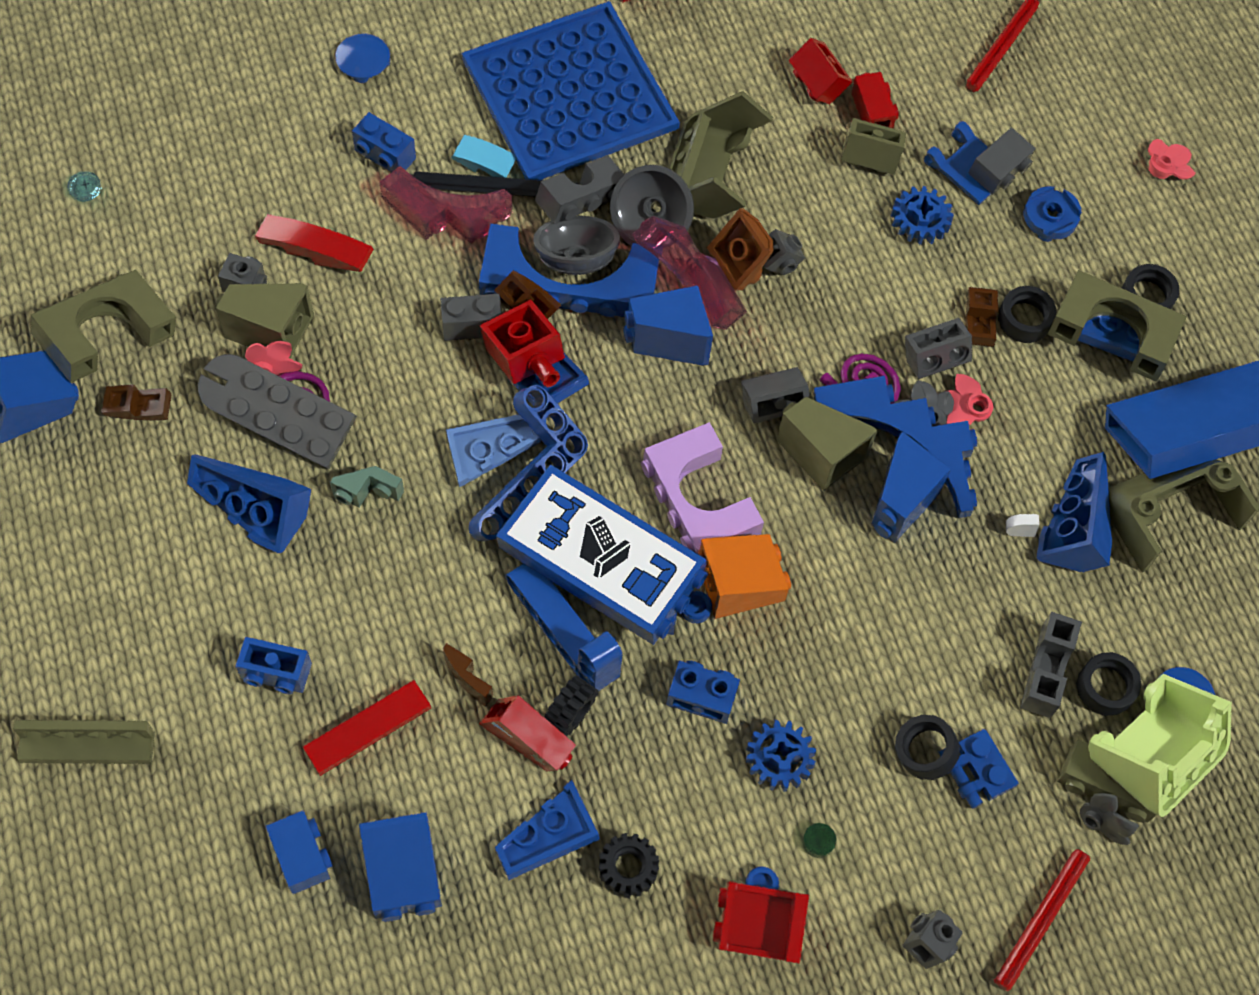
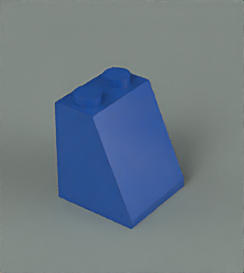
[623,286,713,366]
[0,350,79,443]
[871,432,951,543]
[359,812,442,922]

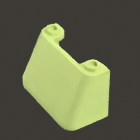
[1088,674,1232,817]

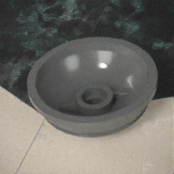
[533,216,620,275]

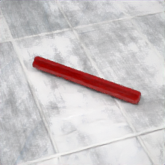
[966,0,1040,92]
[994,849,1090,991]

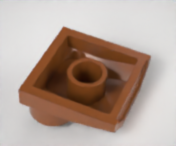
[707,208,773,291]

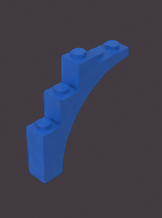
[813,376,977,518]

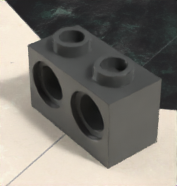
[905,318,972,379]

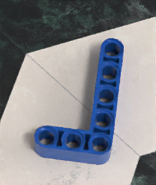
[469,385,588,542]
[505,563,622,691]

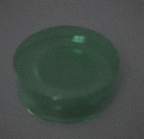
[802,823,837,858]

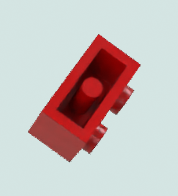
[788,38,853,104]

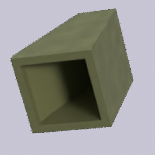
[777,397,877,491]

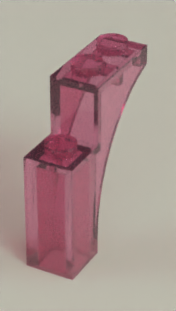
[379,166,512,244]
[632,216,747,329]

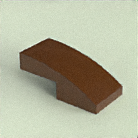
[494,270,561,319]
[965,287,998,347]
[101,384,172,421]
[443,643,493,707]

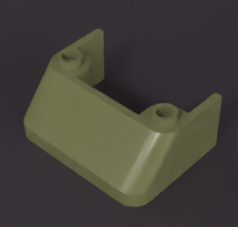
[669,91,773,219]
[1109,459,1259,572]

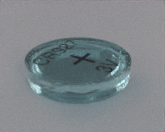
[67,171,102,202]

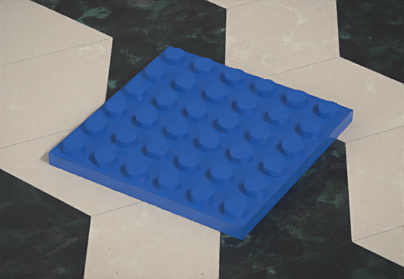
[462,1,680,180]

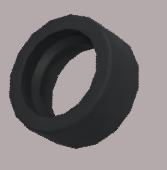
[1122,264,1179,309]
[998,285,1057,343]
[1076,652,1142,716]
[895,715,960,780]

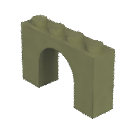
[31,270,176,383]
[1048,270,1187,382]

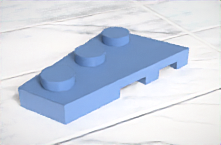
[446,414,541,488]

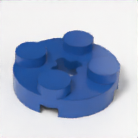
[1023,186,1081,242]

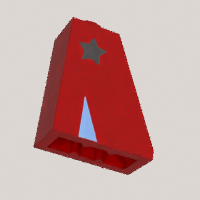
[479,695,576,772]

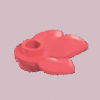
[1148,139,1196,180]
[245,341,302,376]
[946,374,993,426]

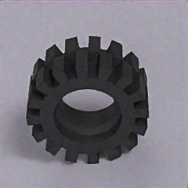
[544,675,599,737]
[599,833,659,898]

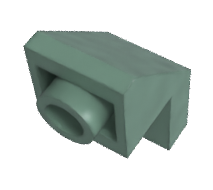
[330,466,404,508]

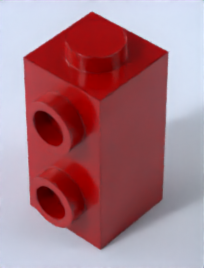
[851,72,899,129]

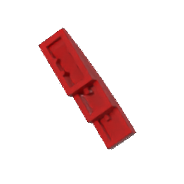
[255,214,374,272]

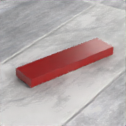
[303,680,432,776]

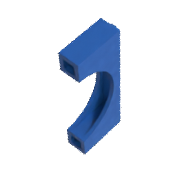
[479,223,661,317]

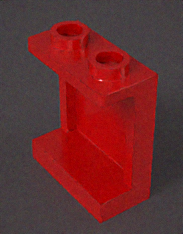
[712,881,809,964]

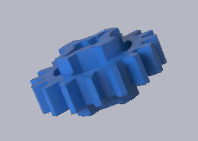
[891,186,954,245]
[745,720,816,792]

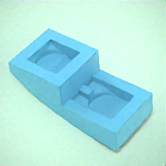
[452,135,516,178]

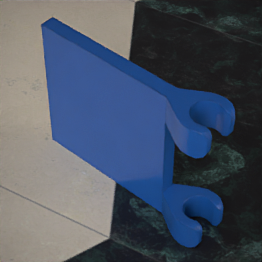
[924,121,991,205]

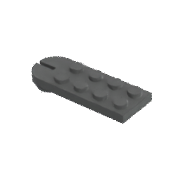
[198,354,357,469]

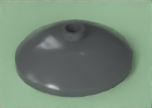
[610,165,694,250]

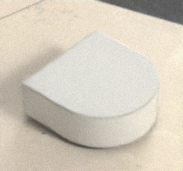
[1006,514,1039,537]

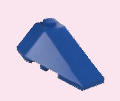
[1036,452,1112,572]
[187,454,312,554]

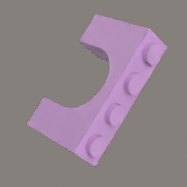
[641,422,764,555]

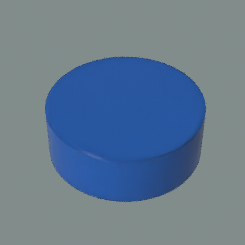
[681,591,712,624]
[745,866,779,890]

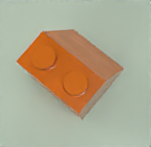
[699,534,791,619]

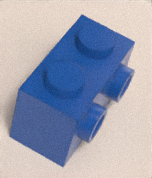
[352,112,416,177]
[235,637,312,694]
[666,661,740,724]
[266,810,333,895]

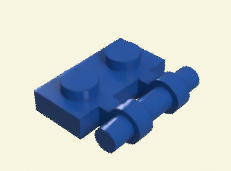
[939,729,1019,809]

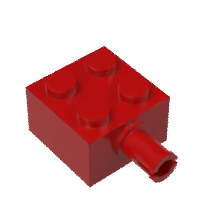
[480,299,565,387]

